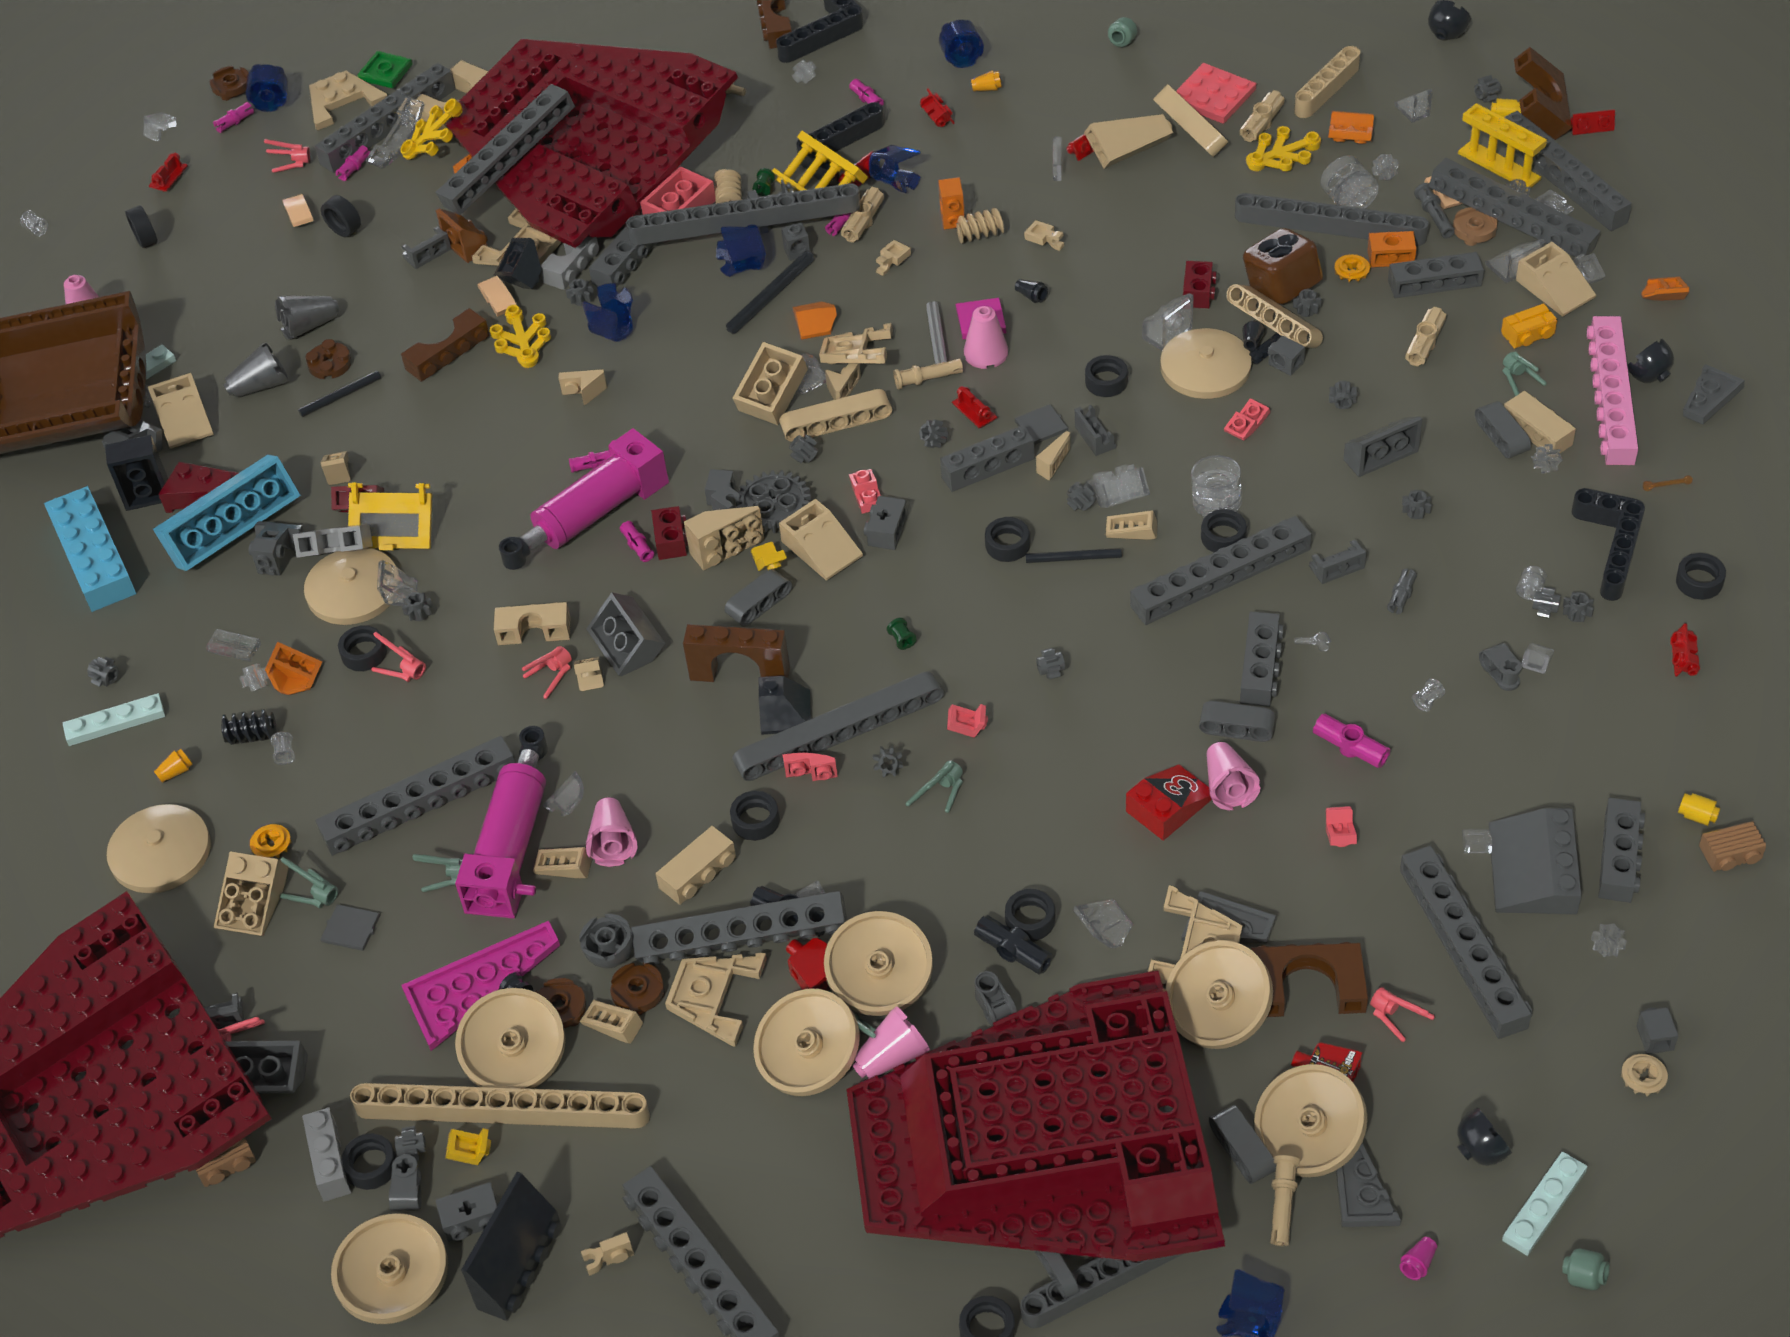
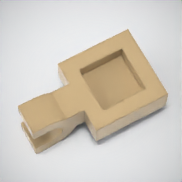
[1024,220,1064,251]
[876,240,911,276]
[581,1232,634,1276]

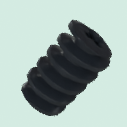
[221,709,276,745]

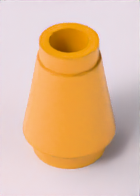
[971,70,1002,91]
[154,749,193,783]

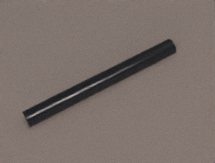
[298,371,381,417]
[1025,548,1122,563]

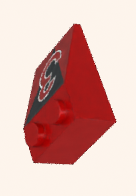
[1126,765,1212,841]

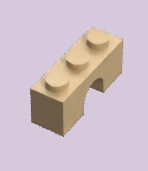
[494,602,570,645]

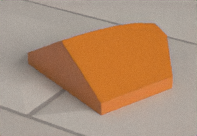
[1641,277,1689,301]
[793,301,837,340]
[265,642,322,695]

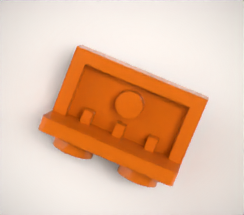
[1328,111,1374,144]

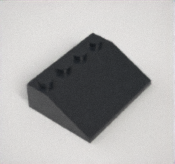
[461,1172,561,1321]

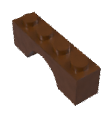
[756,0,791,49]
[401,308,490,382]

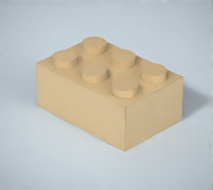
[733,342,808,425]

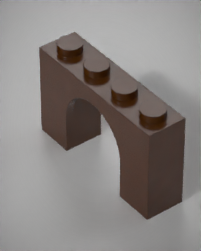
[1514,47,1572,140]
[683,624,790,682]
[1251,942,1368,1017]

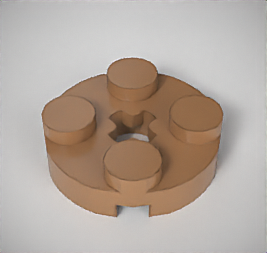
[1453,207,1497,246]

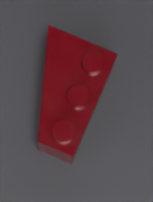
[159,462,238,513]

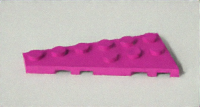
[401,921,560,1051]

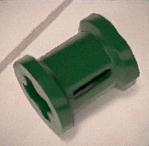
[752,168,775,196]
[886,617,917,650]

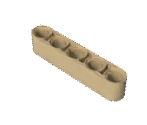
[1295,46,1360,118]
[1153,84,1228,157]
[1227,284,1323,348]
[779,389,892,442]

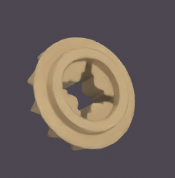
[1621,1054,1668,1096]

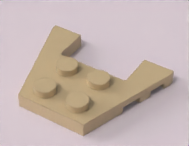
[309,71,387,131]
[472,209,561,266]
[819,323,893,364]
[1148,885,1242,985]
[665,953,767,1047]

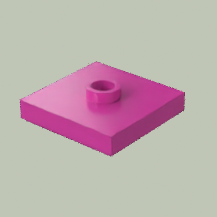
[956,298,1006,339]

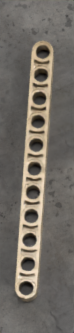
[350,1083,650,1128]

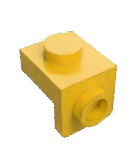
[751,542,787,571]
[445,1128,491,1165]

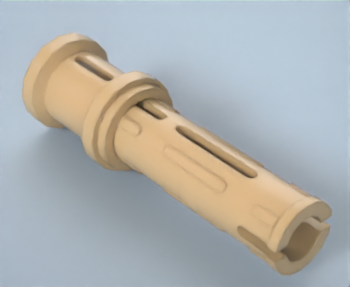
[893,359,963,389]
[1270,1155,1300,1246]

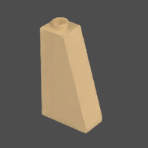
[1084,114,1173,169]

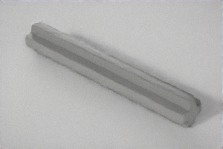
[926,301,947,364]

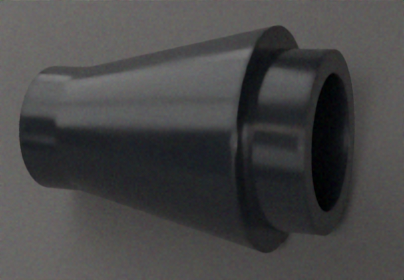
[1015,279,1048,303]
[1242,320,1265,351]

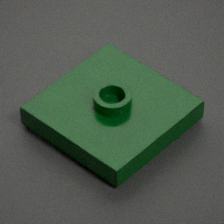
[357,51,413,89]

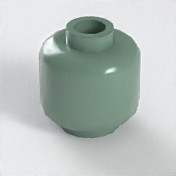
[1108,17,1137,47]
[1563,1248,1610,1290]

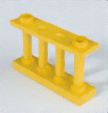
[1458,103,1547,191]
[772,131,868,216]

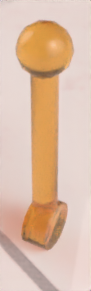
[1643,475,1693,491]

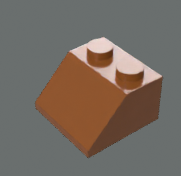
[436,208,488,263]

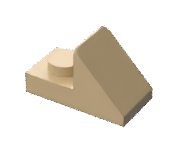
[825,363,861,400]
[559,369,607,405]
[321,451,351,485]
[574,657,604,691]

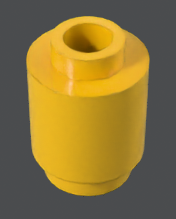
[1491,98,1521,117]
[1678,793,1721,826]

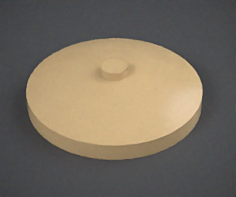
[1160,328,1252,399]
[304,548,400,625]
[107,804,211,893]
[824,911,933,1016]
[1166,940,1273,1049]
[455,988,565,1089]
[753,989,860,1096]
[1254,1064,1367,1177]
[331,1214,448,1324]

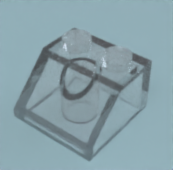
[1142,293,1193,351]

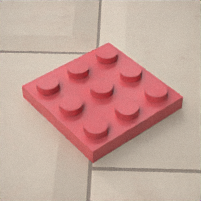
[1176,63,1256,124]

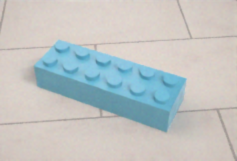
[153,455,301,571]
[44,486,136,612]

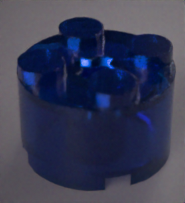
[939,20,984,68]
[246,64,288,112]

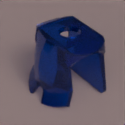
[869,145,921,193]
[716,224,766,277]
[582,283,633,342]
[1216,1269,1285,1337]

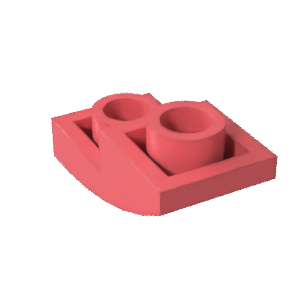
[1224,398,1270,441]
[849,469,881,514]
[783,753,837,781]

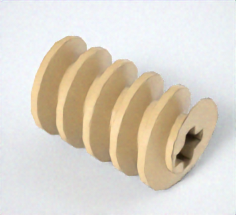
[714,169,742,204]
[956,208,1004,243]

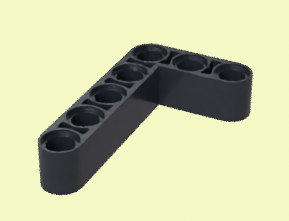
[776,0,863,63]
[796,102,884,187]
[1572,488,1645,601]

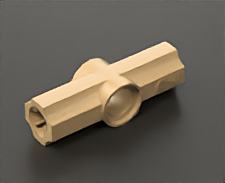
[1240,90,1285,142]
[841,187,884,243]
[1405,307,1446,367]

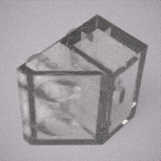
[1087,464,1150,508]

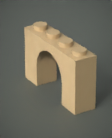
[409,60,488,131]

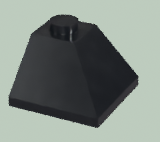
[493,238,542,289]
[759,676,811,735]

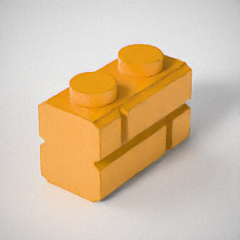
[1501,303,1557,349]

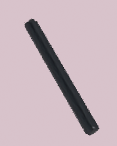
[726,251,814,334]

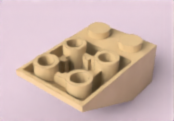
[1516,242,1596,317]
[148,373,214,449]
[779,499,863,581]
[684,506,764,571]
[213,852,289,936]

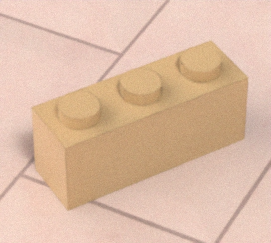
[1504,391,1576,458]
[656,826,736,905]

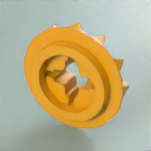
[1334,254,1370,282]
[250,824,291,858]

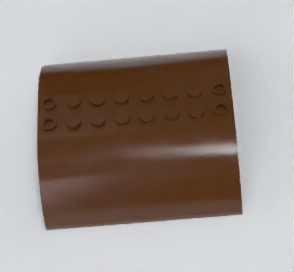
[0,291,146,454]

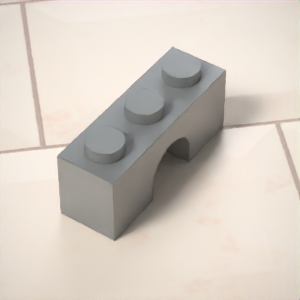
[541,236,599,290]
[293,523,373,558]
[302,1108,351,1202]

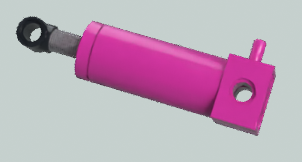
[499,428,669,570]
[455,726,548,919]

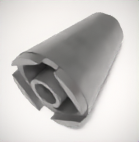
[275,296,339,339]
[223,342,289,397]

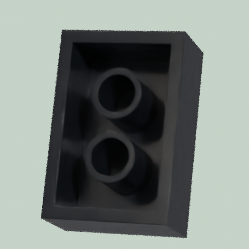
[105,435,168,511]

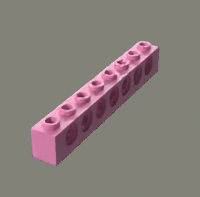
[1587,316,1638,465]

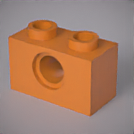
[938,177,964,229]
[1367,231,1416,267]

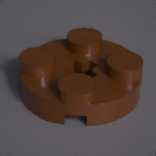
[209,66,251,100]
[305,339,351,379]
[610,963,665,1016]
[535,978,586,1028]

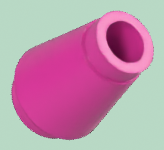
[1400,1237,1437,1280]

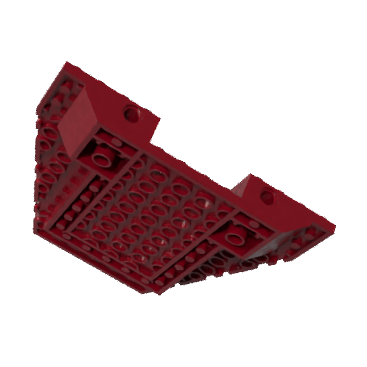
[444,39,738,249]
[0,891,272,1238]
[846,970,1225,1262]

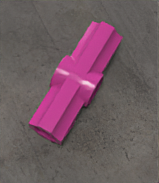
[1313,714,1390,768]

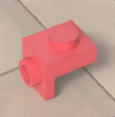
[947,704,988,738]
[1326,806,1357,847]

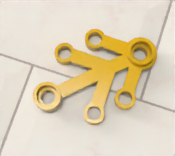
[400,98,463,160]
[1246,126,1321,171]
[490,305,551,368]

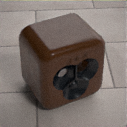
[1243,228,1323,304]

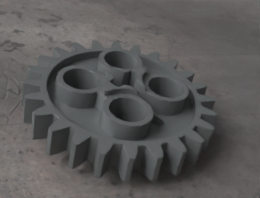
[735,470,811,533]

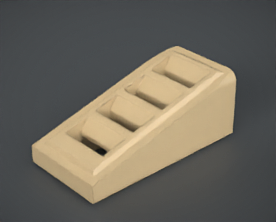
[1036,431,1070,480]
[1106,510,1157,540]
[533,847,592,878]
[580,1000,643,1044]

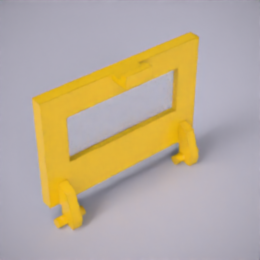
[348,482,432,551]

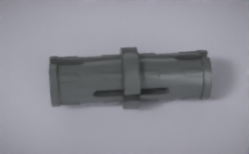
[1387,568,1417,614]

